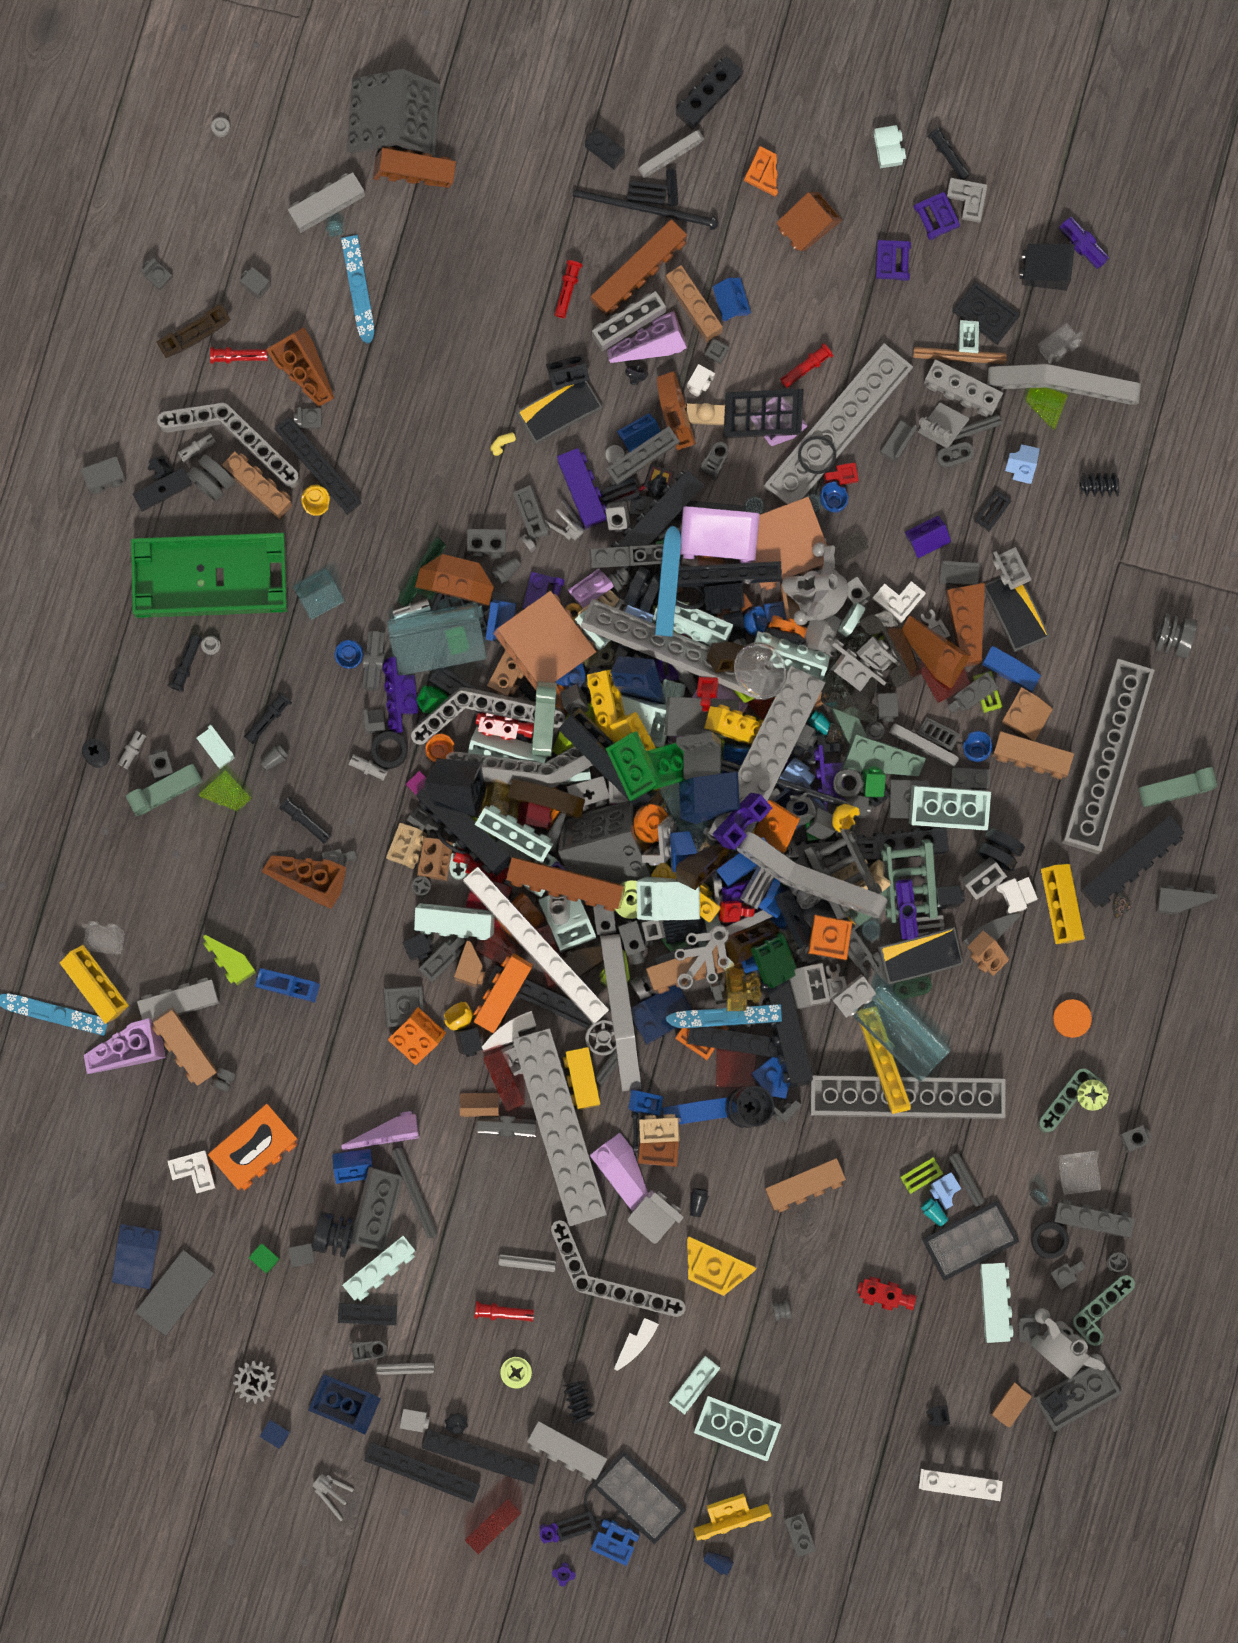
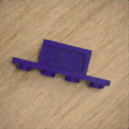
[383,657,418,734]
[814,745,845,812]

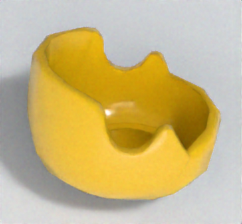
[301,485,330,516]
[832,804,860,832]
[444,1002,473,1030]

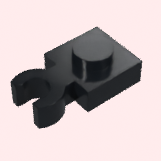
[1040,1384,1076,1419]

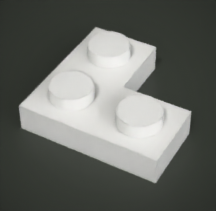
[872,581,926,623]
[168,1151,216,1194]

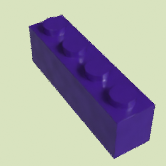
[557,448,606,529]

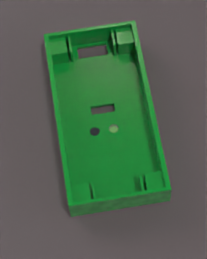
[131,533,288,618]

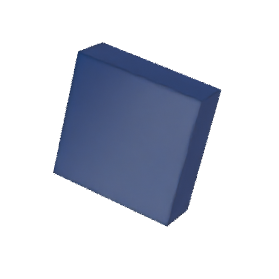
[764,601,785,624]

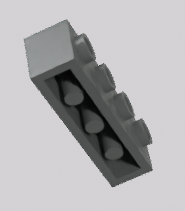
[1052,1200,1135,1238]

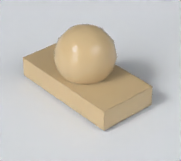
[686,403,725,425]

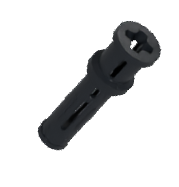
[927,127,971,180]
[167,634,202,692]
[244,692,292,744]
[279,796,332,844]

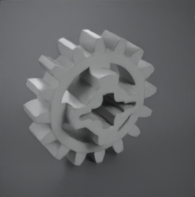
[233,1361,276,1404]

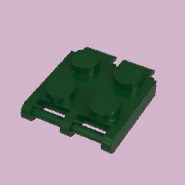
[751,933,796,988]

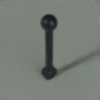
[631,1112,639,1153]

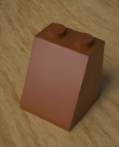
[776,192,842,251]

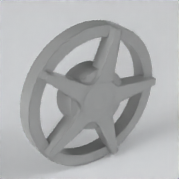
[585,1019,616,1055]

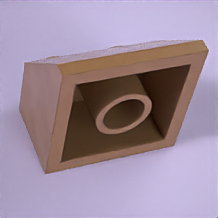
[1001,687,1053,742]
[454,941,486,988]

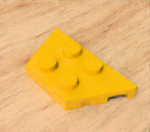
[687,1236,756,1296]

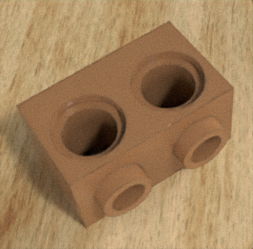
[417,838,454,881]
[967,931,1009,976]

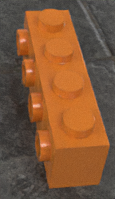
[473,953,534,1033]

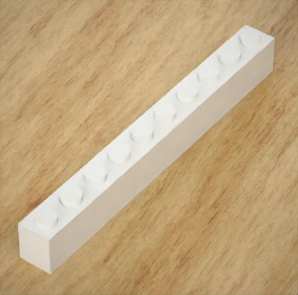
[463,867,609,1024]

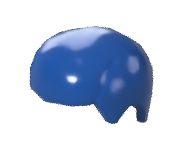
[820,482,849,513]
[743,606,767,636]
[334,640,364,669]
[963,731,992,762]

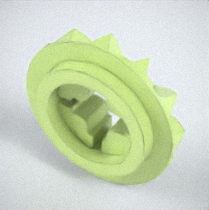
[1077,1079,1109,1111]
[501,1357,532,1388]

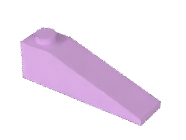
[607,311,687,363]
[84,1018,166,1074]
[341,1111,420,1150]
[590,1133,648,1212]

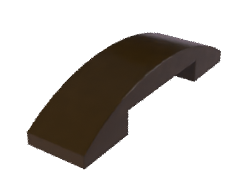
[156,304,231,358]
[507,779,585,819]

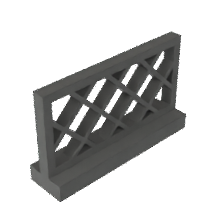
[606,426,680,486]

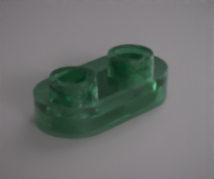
[894,975,932,1000]

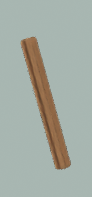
[913,347,1007,364]

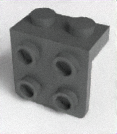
[676,731,721,780]

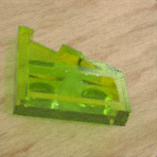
[1025,387,1068,430]
[198,770,252,812]

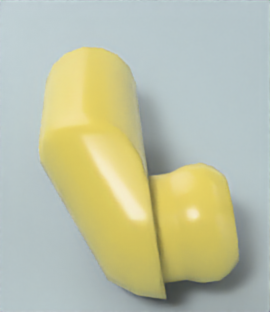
[490,432,516,456]

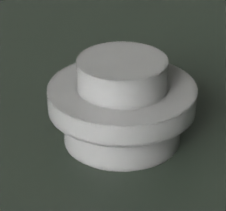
[201,636,220,655]

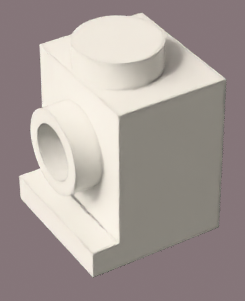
[687,364,715,396]

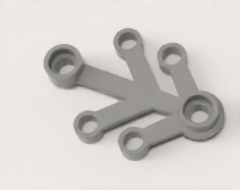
[675,925,729,990]

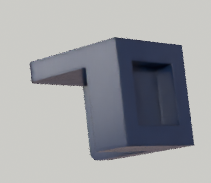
[259,1420,291,1449]

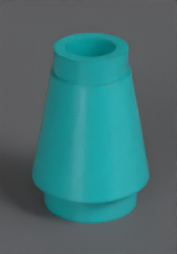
[806,710,835,737]
[920,1197,948,1226]

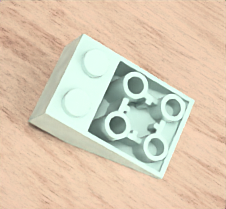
[621,695,667,747]
[637,877,700,921]
[538,895,596,953]

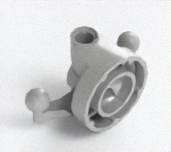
[782,542,848,625]
[1030,1308,1105,1379]

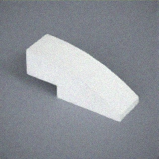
[482,1011,536,1052]
[614,1318,659,1371]

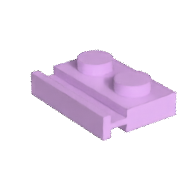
[568,569,614,608]

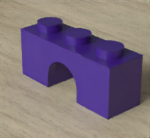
[712,792,772,850]

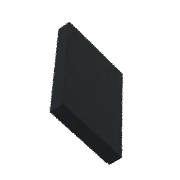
[952,281,1020,345]

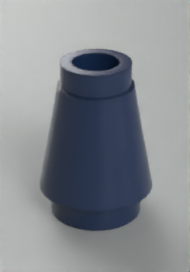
[703,1551,734,1576]

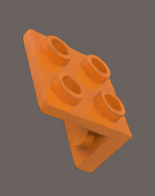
[388,1007,446,1065]

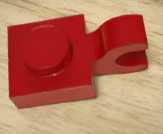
[823,463,859,486]
[697,677,719,711]
[719,901,755,922]

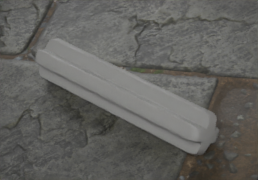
[498,1254,556,1272]
[376,1363,434,1375]

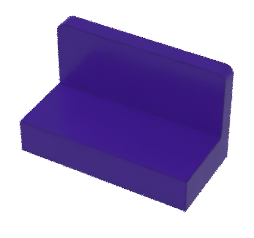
[904,516,951,558]

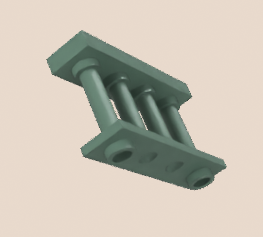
[881,839,938,923]

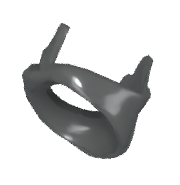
[833,768,864,798]
[786,793,816,825]

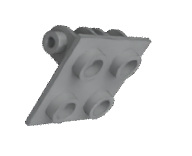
[918,403,969,449]

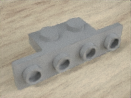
[825,638,886,691]

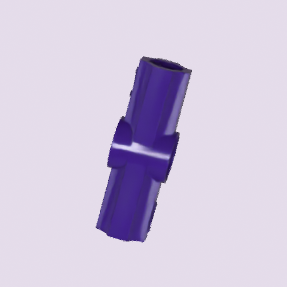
[1059,217,1109,269]
[895,879,918,940]

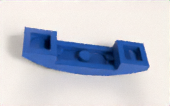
[663,1098,727,1125]

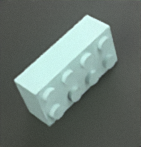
[909,785,991,830]
[693,1396,781,1461]

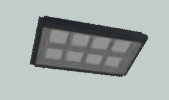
[723,389,804,438]
[922,1200,1019,1281]
[592,1450,686,1545]

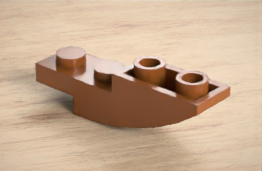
[657,371,696,450]

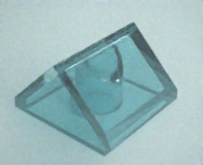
[293,568,344,620]

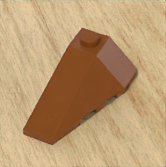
[266,327,334,406]
[900,615,971,688]
[262,855,346,909]

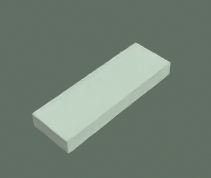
[669,1356,720,1415]

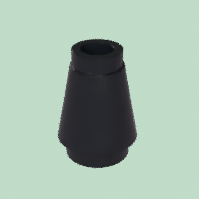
[690,1188,709,1217]

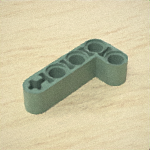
[532,681,557,756]
[125,764,202,816]
[1138,767,1218,807]
[1038,1069,1107,1133]
[1071,1275,1135,1346]

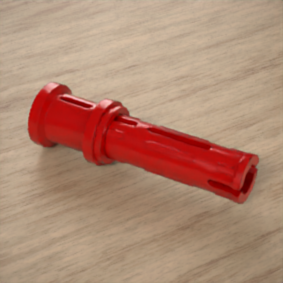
[554,260,583,319]
[780,343,833,388]
[210,347,268,364]
[474,1301,534,1322]

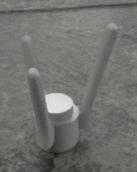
[545,500,585,541]
[312,1474,354,1521]

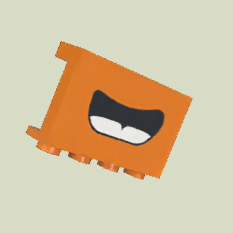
[208,1104,298,1191]

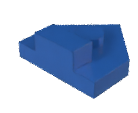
[750,1057,790,1099]

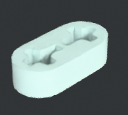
[838,602,865,637]
[449,842,467,880]

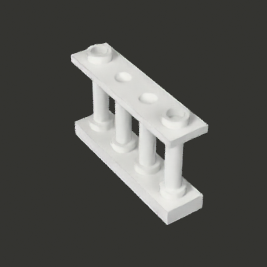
[918,1469,1003,1501]

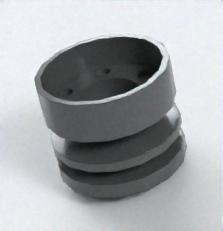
[1155,612,1197,659]

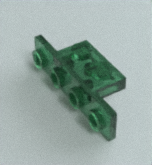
[397,537,446,607]

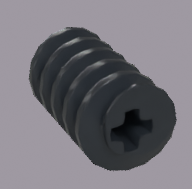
[1079,473,1119,497]
[81,739,110,768]
[563,1381,595,1424]

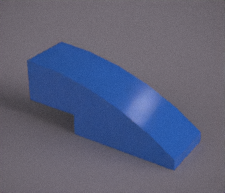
[982,646,1041,692]
[716,837,769,887]
[255,968,320,1003]

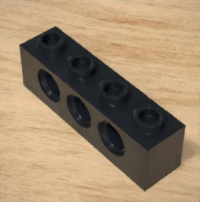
[676,56,743,130]

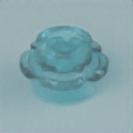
[325,221,344,237]

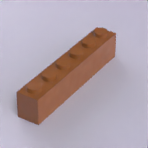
[591,219,687,317]
[506,857,626,912]

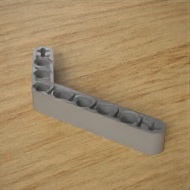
[987,364,1141,405]
[157,403,300,488]
[411,687,566,745]
[446,746,592,788]
[737,832,888,918]
[600,934,641,1092]
[551,1220,685,1317]

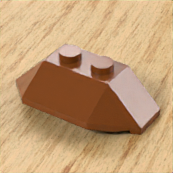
[415,554,494,606]

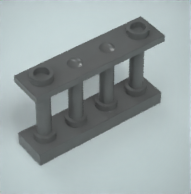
[804,829,882,919]

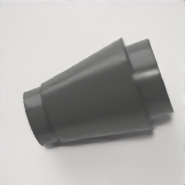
[492,557,521,584]
[260,743,289,771]

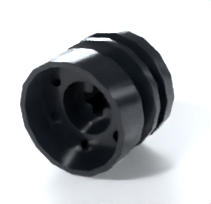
[725,1086,774,1128]
[312,1211,354,1258]

